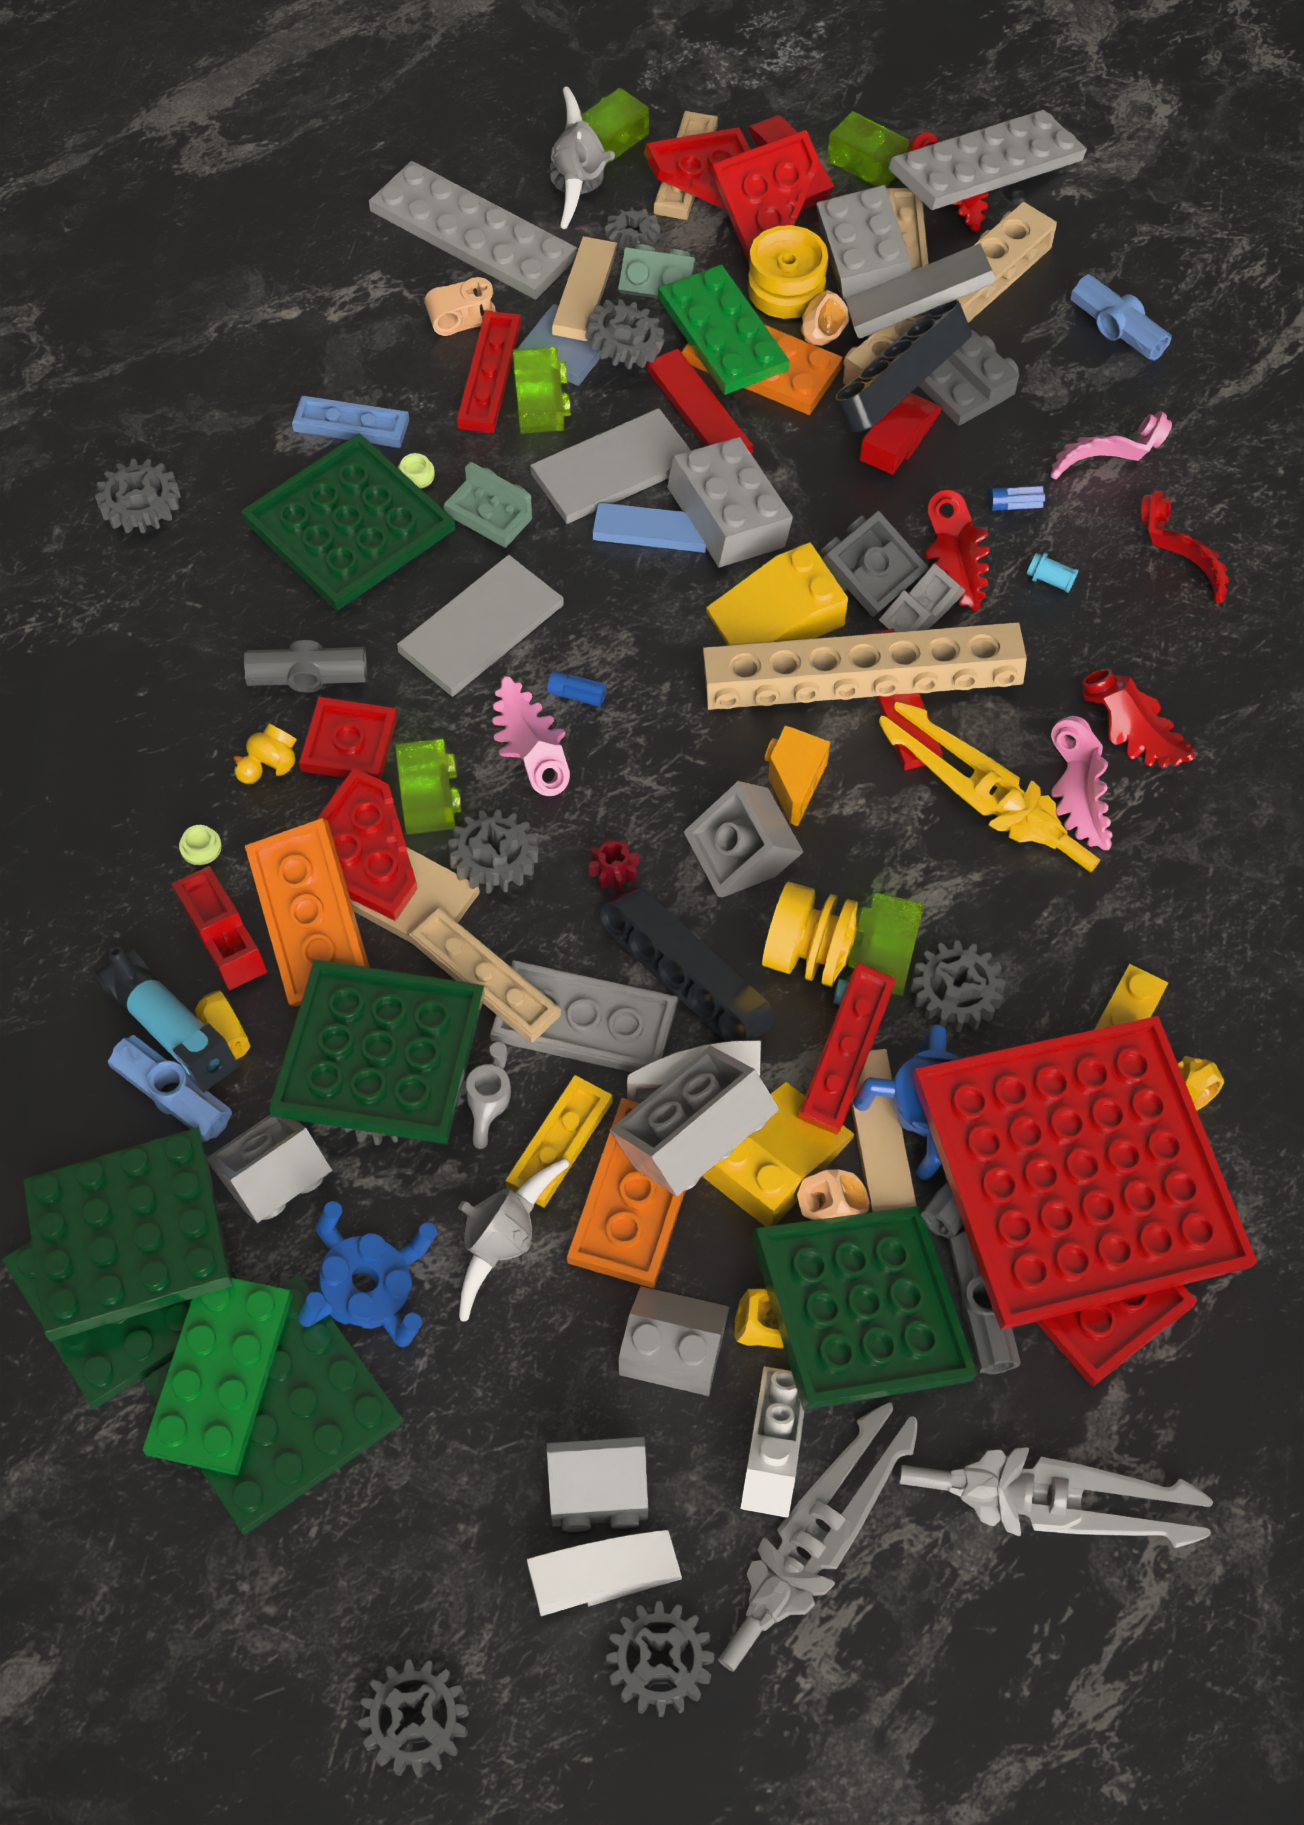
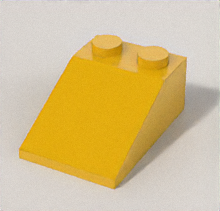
[706,542,848,646]
[702,1082,854,1227]

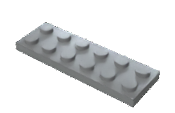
[889,110,1087,210]
[369,161,577,300]

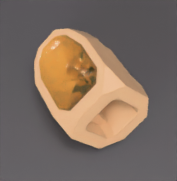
[801,290,850,346]
[797,1169,870,1220]

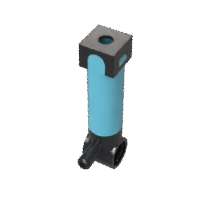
[94,947,239,1093]

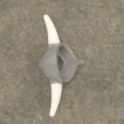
[551,87,615,229]
[458,1159,569,1322]

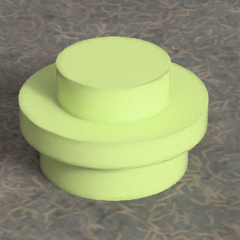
[398,453,435,489]
[179,825,222,865]

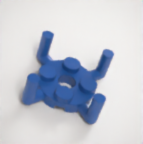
[853,1025,960,1180]
[298,1201,437,1347]

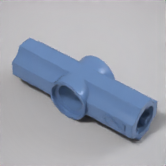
[1070,274,1172,361]
[108,1035,232,1142]

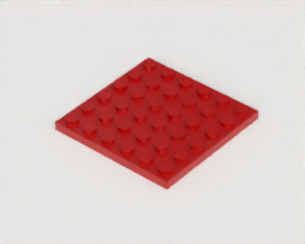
[911,1016,1257,1331]

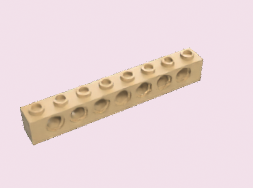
[843,202,1057,385]
[703,623,1027,710]

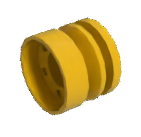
[762,881,858,987]

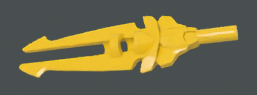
[879,702,1100,873]

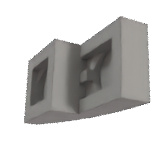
[879,563,966,632]

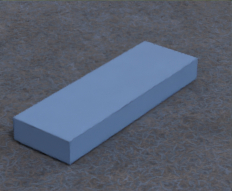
[292,396,409,448]
[593,502,706,553]

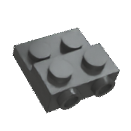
[918,330,1019,426]
[820,511,929,617]

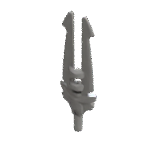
[718,1402,917,1672]
[899,1447,1213,1548]

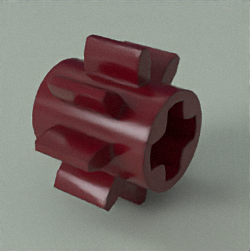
[588,838,639,891]

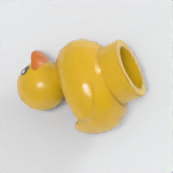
[233,723,297,784]

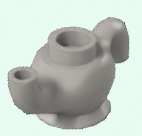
[466,1042,511,1149]

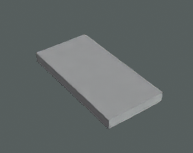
[846,243,996,338]
[530,408,691,524]
[397,555,563,697]
[490,960,678,1073]

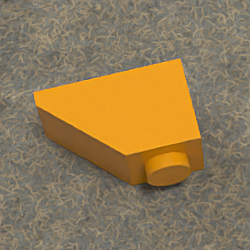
[765,725,830,826]

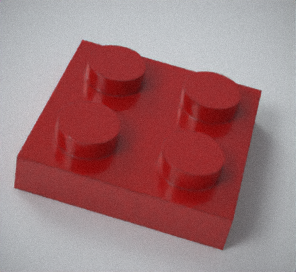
[299,697,398,780]

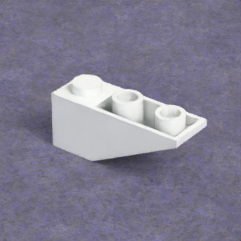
[741,1366,805,1518]

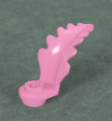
[1050,411,1172,480]
[492,676,570,796]
[1051,716,1112,850]

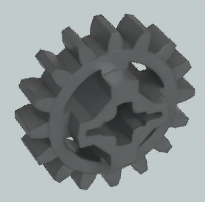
[585,299,664,369]
[95,459,181,534]
[449,809,538,893]
[911,941,1006,1032]
[606,1601,714,1717]
[358,1659,469,1777]

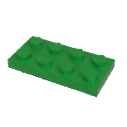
[658,264,790,395]
[143,1278,293,1476]

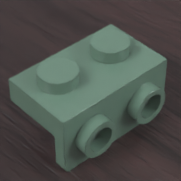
[618,244,697,299]
[444,462,532,548]

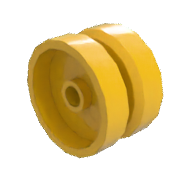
[748,225,828,319]

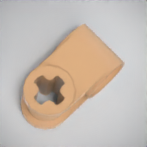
[424,277,496,336]

